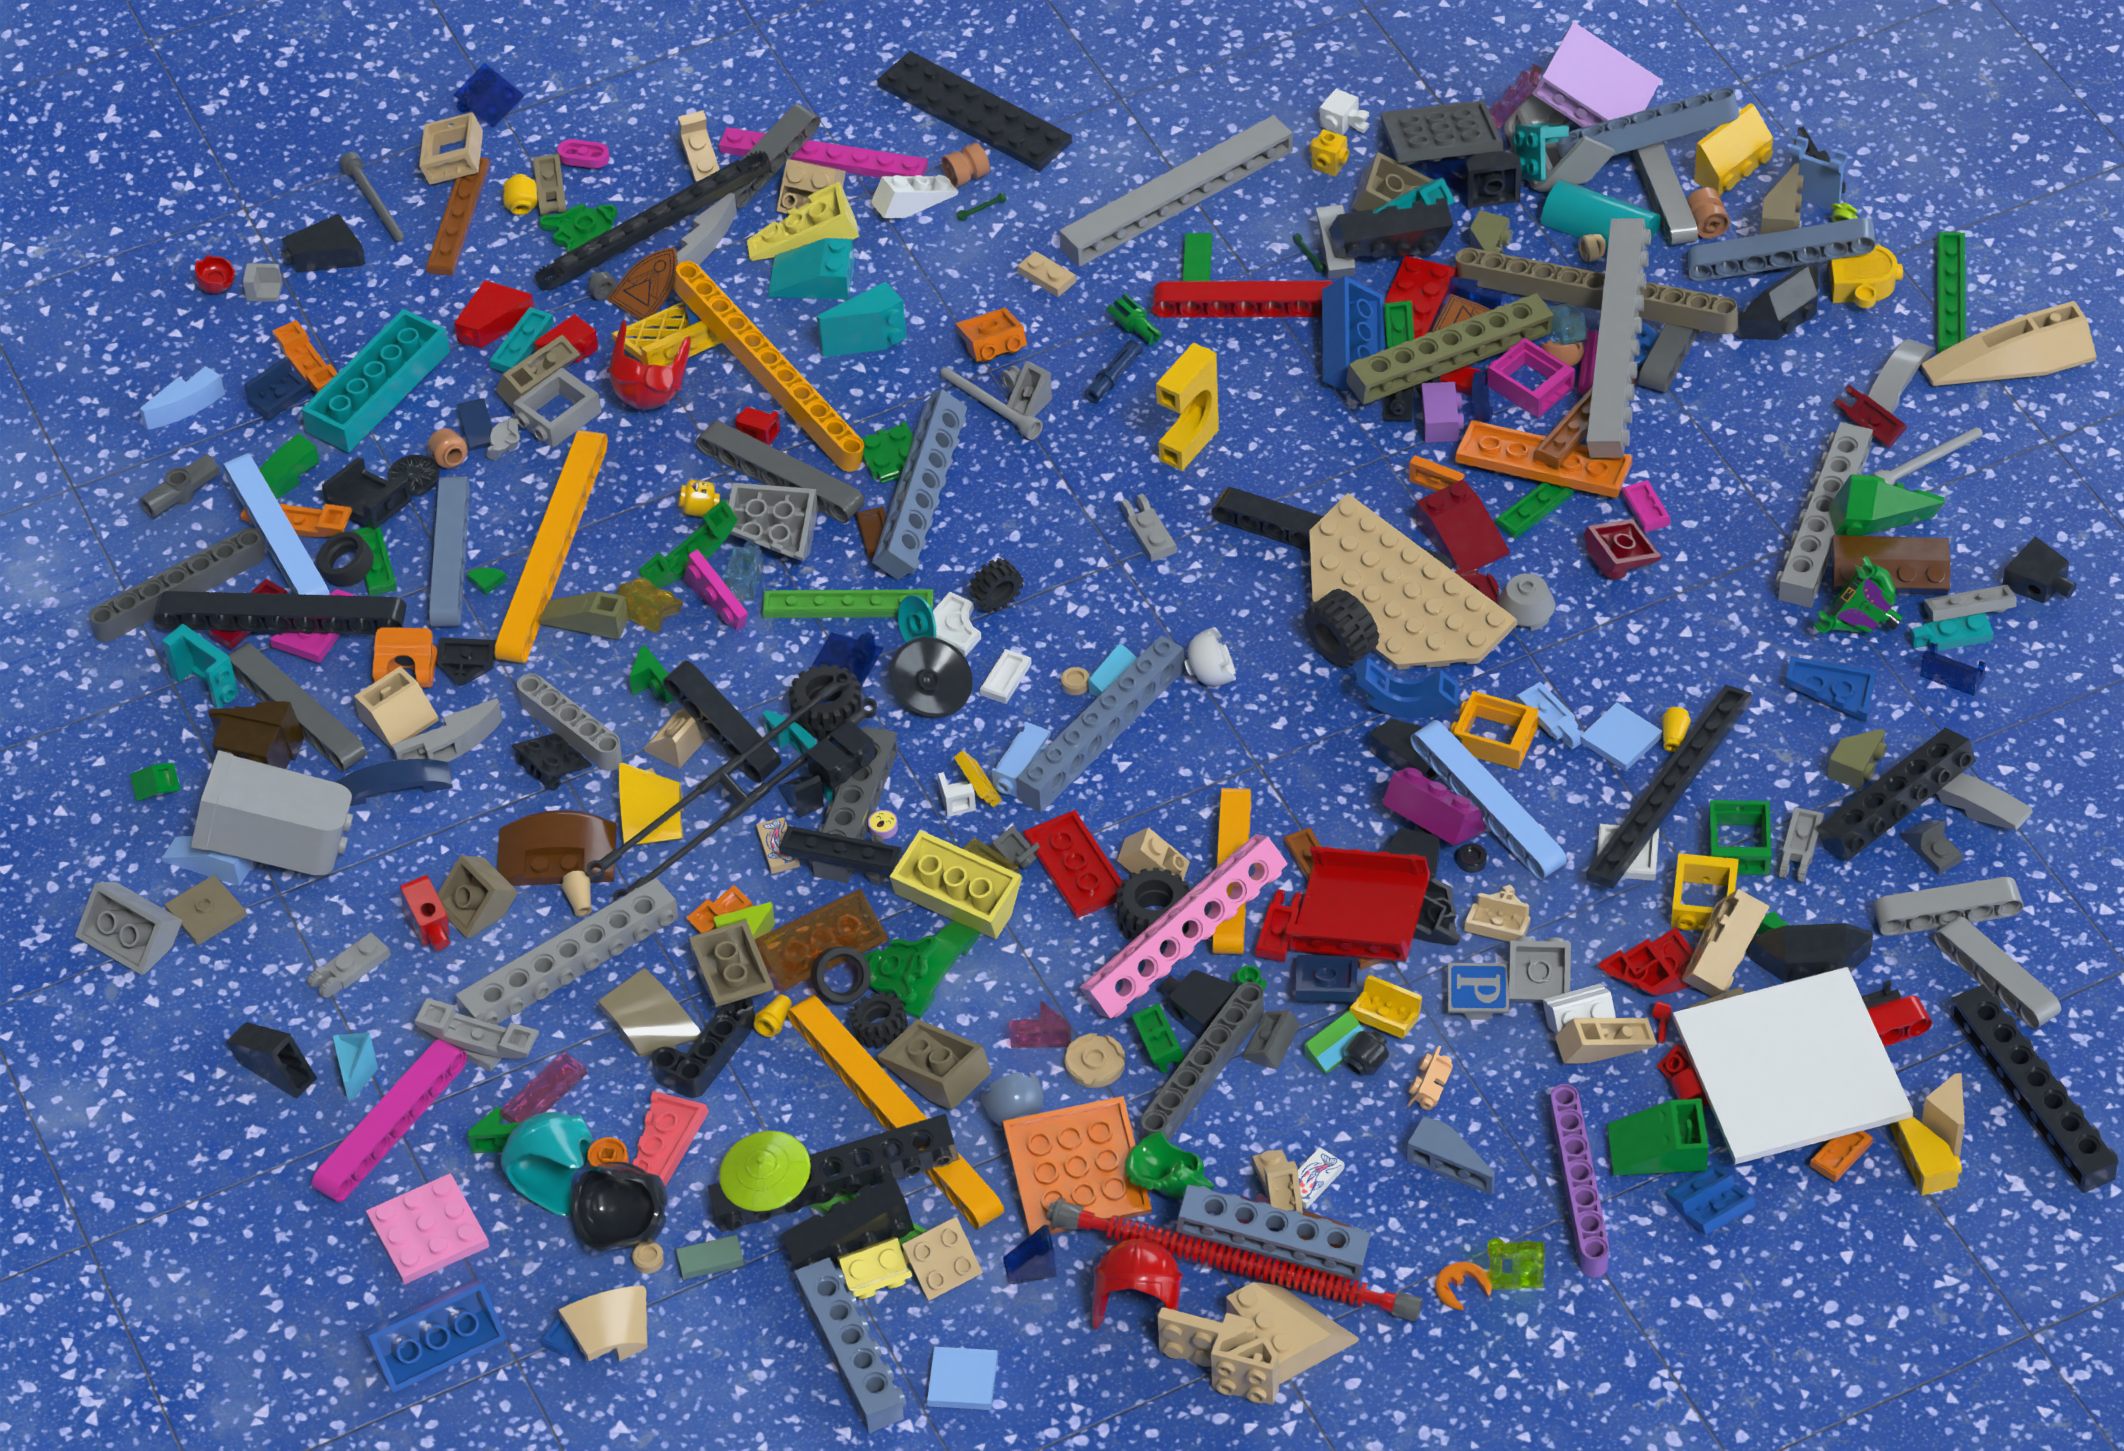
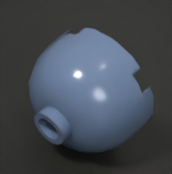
[981,1072,1044,1127]

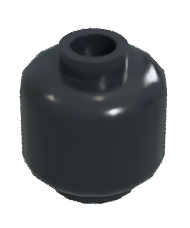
[1344,1030,1389,1076]

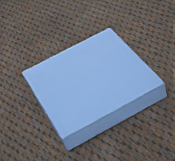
[1580,702,1663,772]
[927,1347,998,1410]

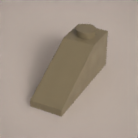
[496,335,580,410]

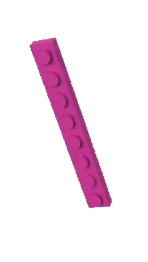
[719,127,928,178]

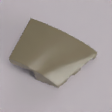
[598,968,702,1057]

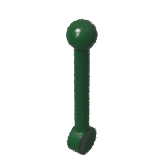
[957,193,1007,221]
[1293,233,1326,273]

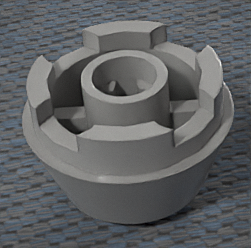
[1498,574,1555,631]

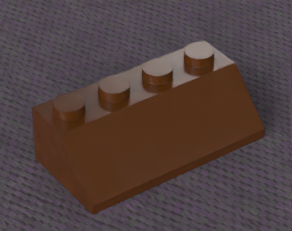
[1832,535,1951,595]

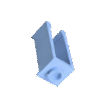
[992,722,1051,798]

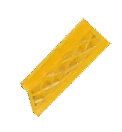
[612,301,722,366]

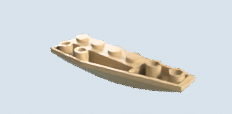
[1921,301,2097,386]

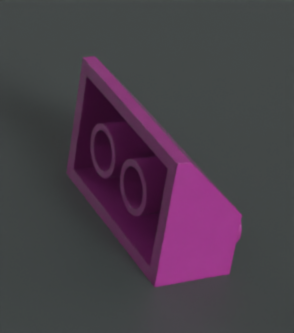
[1382,768,1485,846]

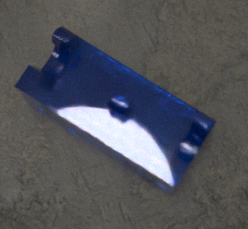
[1920,643,1986,696]

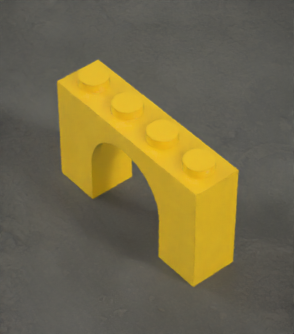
[1156,343,1219,471]

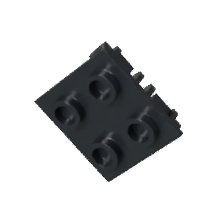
[512,733,592,790]

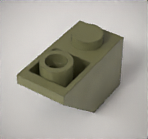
[1470,210,1513,254]
[1827,729,1888,790]

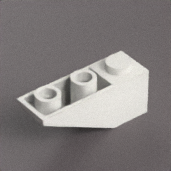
[871,175,958,218]

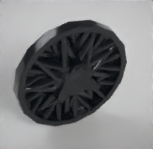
[388,455,440,495]

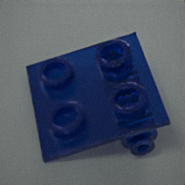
[453,63,525,128]
[811,632,883,687]

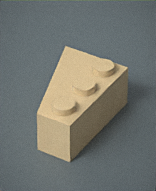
[1682,889,1770,997]

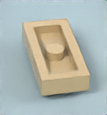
[1017,251,1076,297]

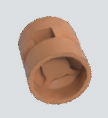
[941,142,990,188]
[1687,187,1730,239]

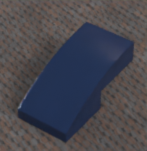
[457,398,493,451]

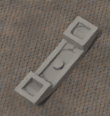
[1868,339,1934,414]
[415,998,539,1058]

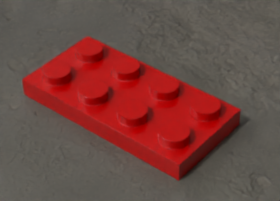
[1384,256,1457,340]

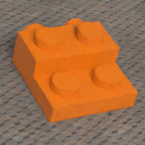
[955,307,1027,362]

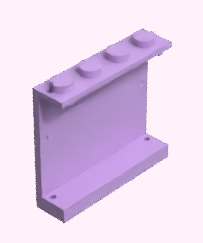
[1531,22,1661,128]

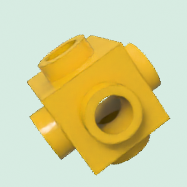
[1309,129,1350,177]

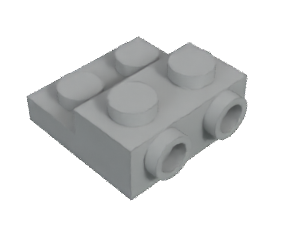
[1509,937,1571,1003]

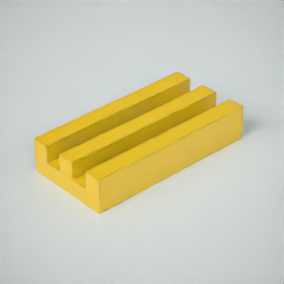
[954,750,1002,807]

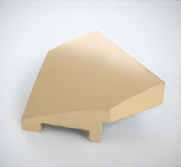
[1464,885,1531,942]

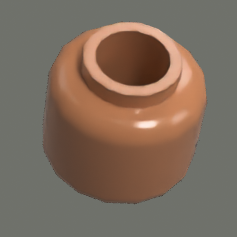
[427,428,468,469]

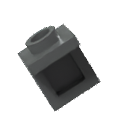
[989,826,1040,872]

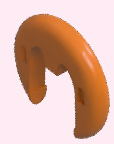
[1435,1262,1492,1310]

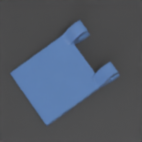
[1789,136,1848,211]

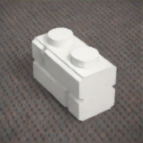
[1543,984,1616,1035]

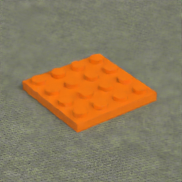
[1003,1096,1152,1239]

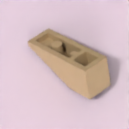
[1555,1018,1657,1063]

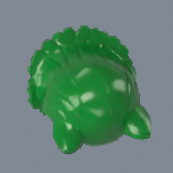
[1124,1131,1214,1199]

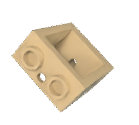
[419,112,483,185]

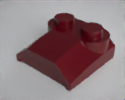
[1584,519,1662,579]

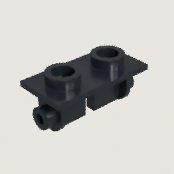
[1384,386,1414,421]

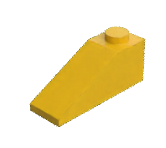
[1889,1117,1962,1196]

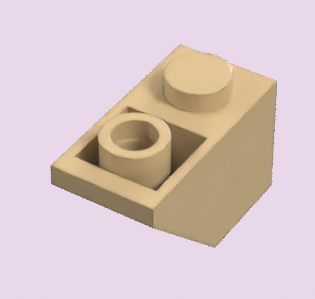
[1117,827,1190,881]

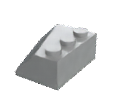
[729,483,818,561]

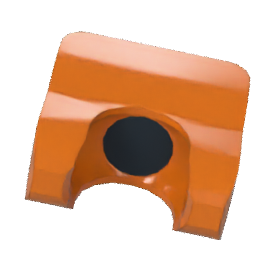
[372,628,438,688]

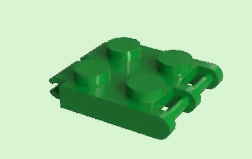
[861,421,914,483]

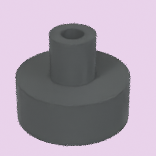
[588,272,617,300]

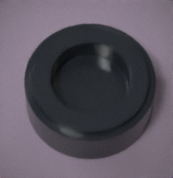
[1457,843,1487,873]

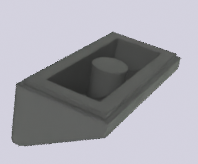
[1242,1010,1299,1069]

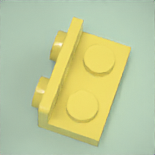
[837,1237,912,1299]

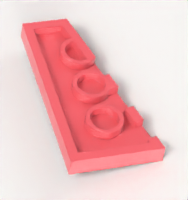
[633,1091,709,1187]

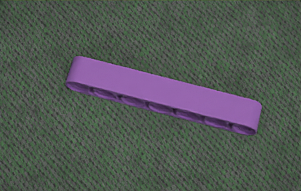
[1550,1084,1609,1277]

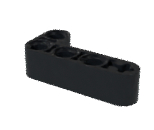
[651,997,755,1098]

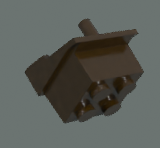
[208,701,305,769]

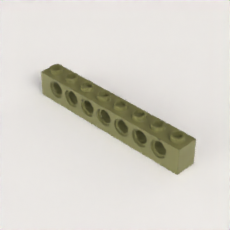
[1346,293,1554,405]

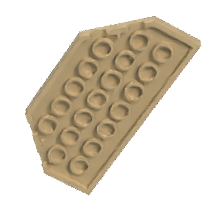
[1309,493,1517,670]

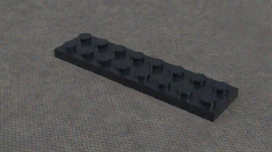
[877,51,1072,172]

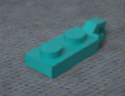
[1910,613,1994,651]

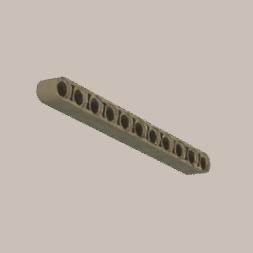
[1455,248,1738,334]

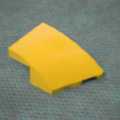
[619,763,684,846]

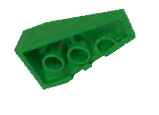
[1829,474,1945,536]

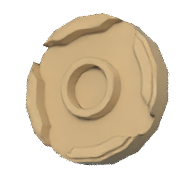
[1065,1033,1125,1088]

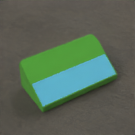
[1305,1011,1365,1074]

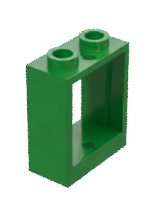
[1708,800,1772,875]

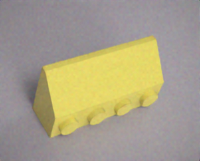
[890,830,1022,939]

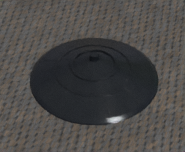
[890,637,973,717]

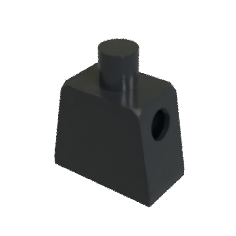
[2002,537,2077,603]
[1385,824,1440,879]
[1161,970,1237,1039]

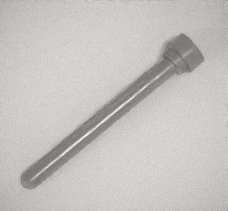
[940,367,1043,440]
[1870,427,1983,485]

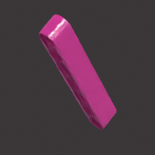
[312,1039,467,1202]

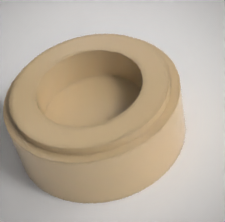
[1061,667,1090,695]
[632,1242,664,1274]

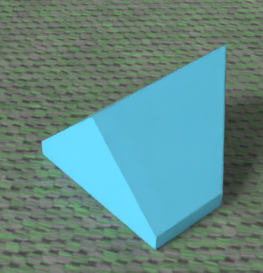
[333,1032,378,1101]

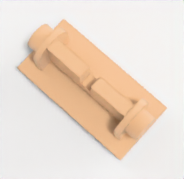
[1407,1046,1453,1110]

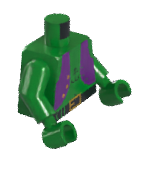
[1812,556,1903,633]

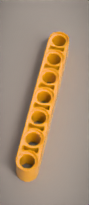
[1213,788,1251,955]

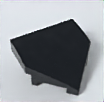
[436,637,496,687]

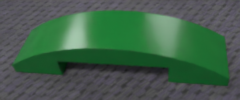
[639,499,738,590]
[901,921,980,1020]

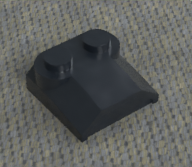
[1464,151,1521,209]

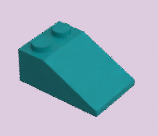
[768,238,855,300]
[817,282,907,357]

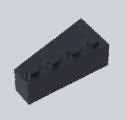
[1329,197,1453,258]
[781,1171,915,1270]

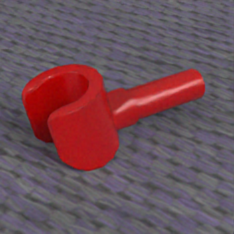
[1652,1001,1672,1044]

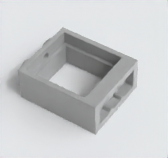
[513,367,601,448]

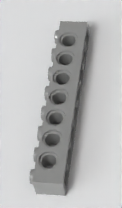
[1775,422,1873,608]
[455,878,679,1025]

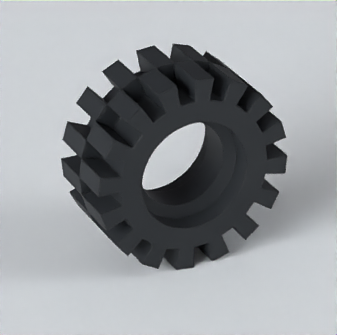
[969,558,1024,612]
[850,992,908,1048]

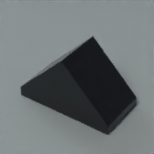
[777,774,824,818]

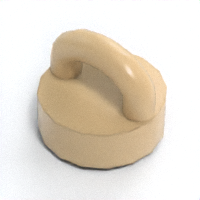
[1578,234,1606,262]

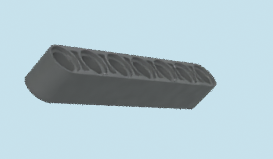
[696,420,865,523]
[89,528,266,642]
[228,642,367,772]
[1141,982,1264,1141]

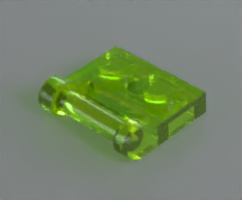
[1486,1238,1545,1290]

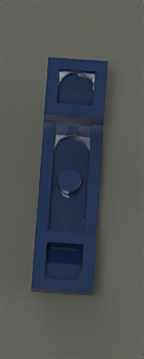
[336,759,453,806]

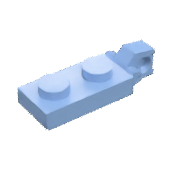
[1516,682,1581,749]

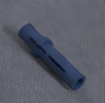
[1084,340,1143,403]

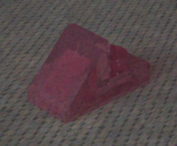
[1010,1001,1072,1048]

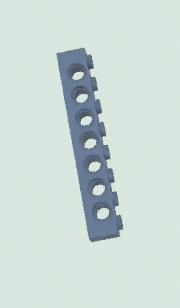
[872,389,968,580]
[1017,635,1185,813]

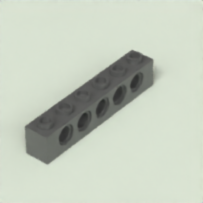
[809,726,898,883]

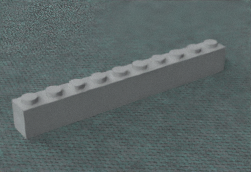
[1059,115,1293,267]
[1587,218,1651,458]

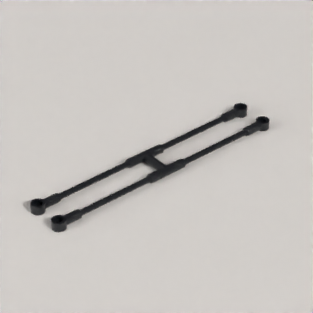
[587,670,877,902]

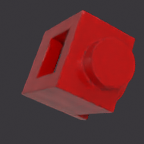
[735,406,780,446]

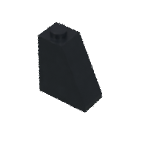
[281,214,366,273]
[1370,718,1462,781]
[226,1022,317,1098]

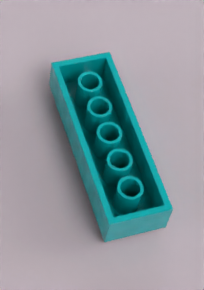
[301,309,450,453]

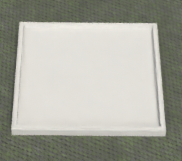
[1673,967,1913,1164]

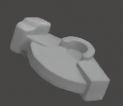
[486,418,520,460]

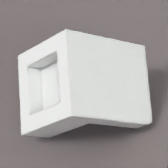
[938,772,976,817]

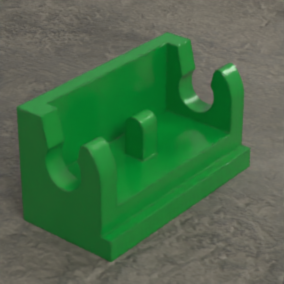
[1132,1003,1185,1074]

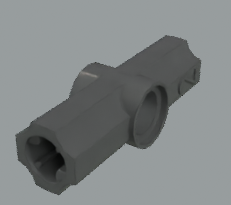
[139,453,220,518]

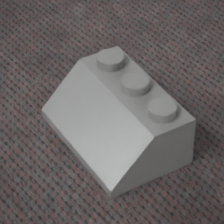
[75,882,182,975]

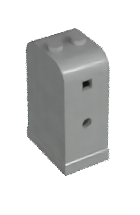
[191,750,353,875]

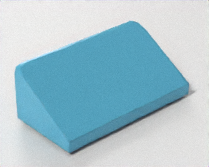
[1088,644,1137,697]

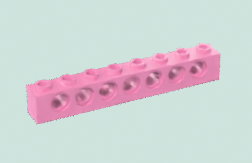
[1079,834,1288,1018]

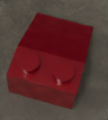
[1416,479,1510,571]

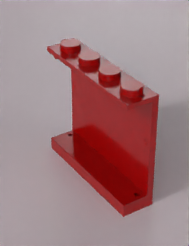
[1285,846,1431,962]

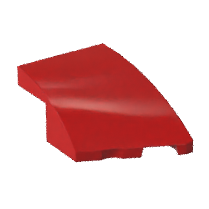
[1597,927,1694,996]

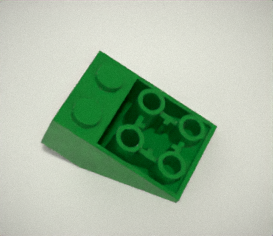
[1607,1099,1708,1176]

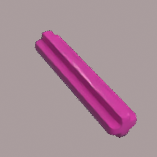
[1578,330,1599,395]

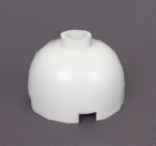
[1184,627,1236,686]

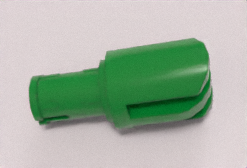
[1106,293,1162,345]

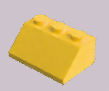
[1694,103,1773,196]

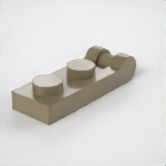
[533,154,567,216]

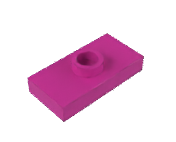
[1622,480,1671,533]

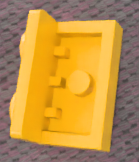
[1349,975,1422,1039]

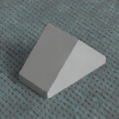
[1007,361,1052,417]

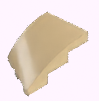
[559,1286,648,1361]

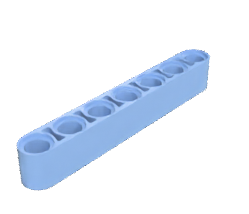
[222,453,330,595]
[1410,720,1567,880]

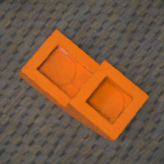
[686,885,754,933]

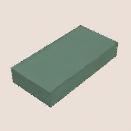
[676,1235,744,1280]

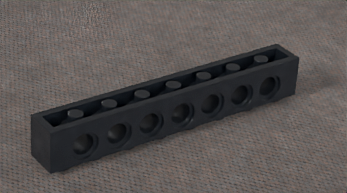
[1950,984,2119,1194]
[708,1113,960,1232]

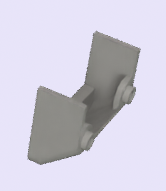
[1505,89,1615,192]

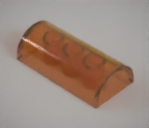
[755,889,889,993]

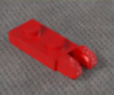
[1256,889,1303,962]

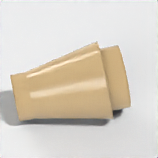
[561,871,592,917]

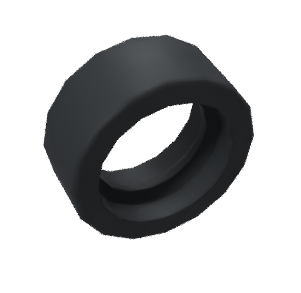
[317,531,374,587]
[810,946,871,1004]

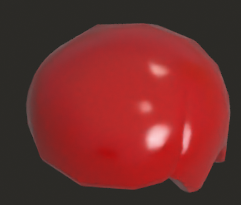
[194,255,235,294]

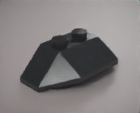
[1734,264,1818,340]
[1749,923,1873,982]

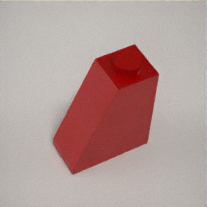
[454,280,534,349]

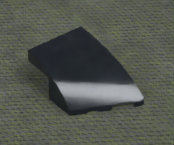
[1413,876,1461,945]

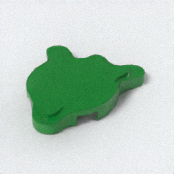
[539,204,618,253]
[864,935,939,1005]

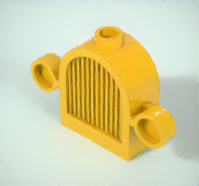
[1828,245,1903,308]

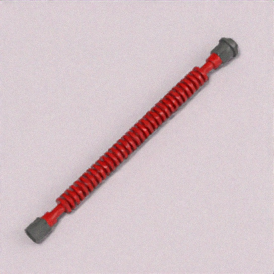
[1047,1197,1423,1322]

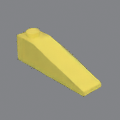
[747,182,859,261]

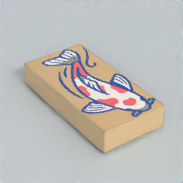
[756,817,800,874]

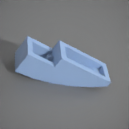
[140,366,225,430]

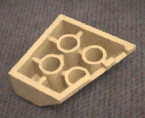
[1226,1282,1359,1384]

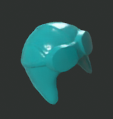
[501,1112,594,1216]

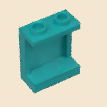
[162,624,239,709]

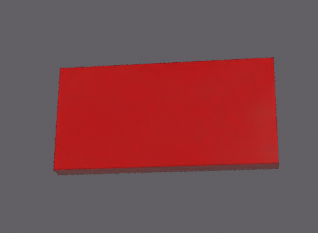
[1023,810,1123,919]

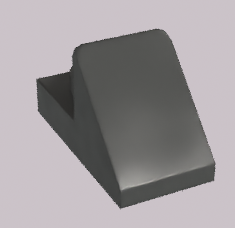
[1901,820,1963,875]

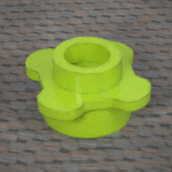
[1831,203,1858,222]

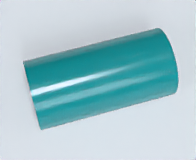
[1541,179,1662,249]

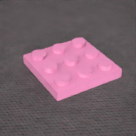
[366,1173,490,1285]

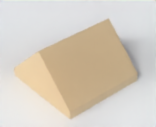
[643,708,709,769]
[1922,1073,1965,1159]

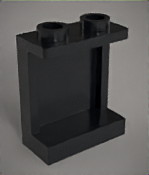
[322,457,412,530]

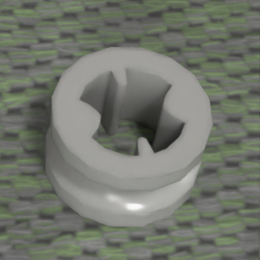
[1000,365,1021,393]

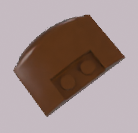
[497,810,617,886]

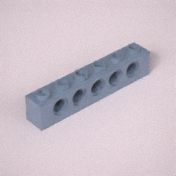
[1176,1185,1371,1280]
[794,1258,907,1433]

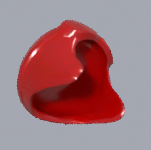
[607,320,691,409]
[1092,1238,1183,1330]

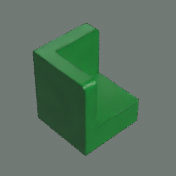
[130,762,180,801]

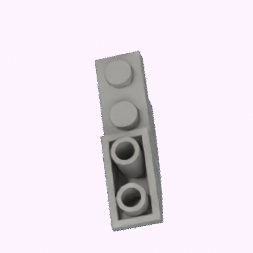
[392,698,503,762]

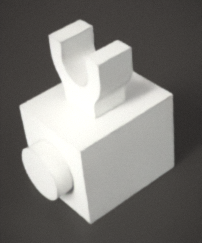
[1320,89,1369,135]

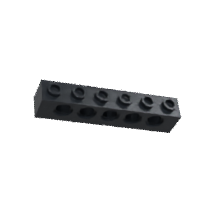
[1817,727,1976,861]

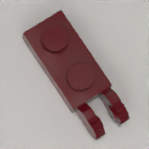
[1833,385,1907,449]

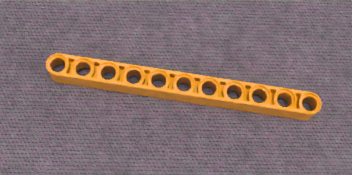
[674,261,864,472]
[495,430,608,664]
[787,995,1004,1230]

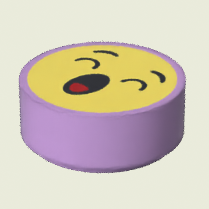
[868,810,898,839]

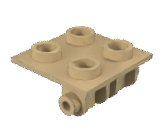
[901,1216,983,1301]

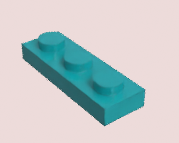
[489,307,554,372]

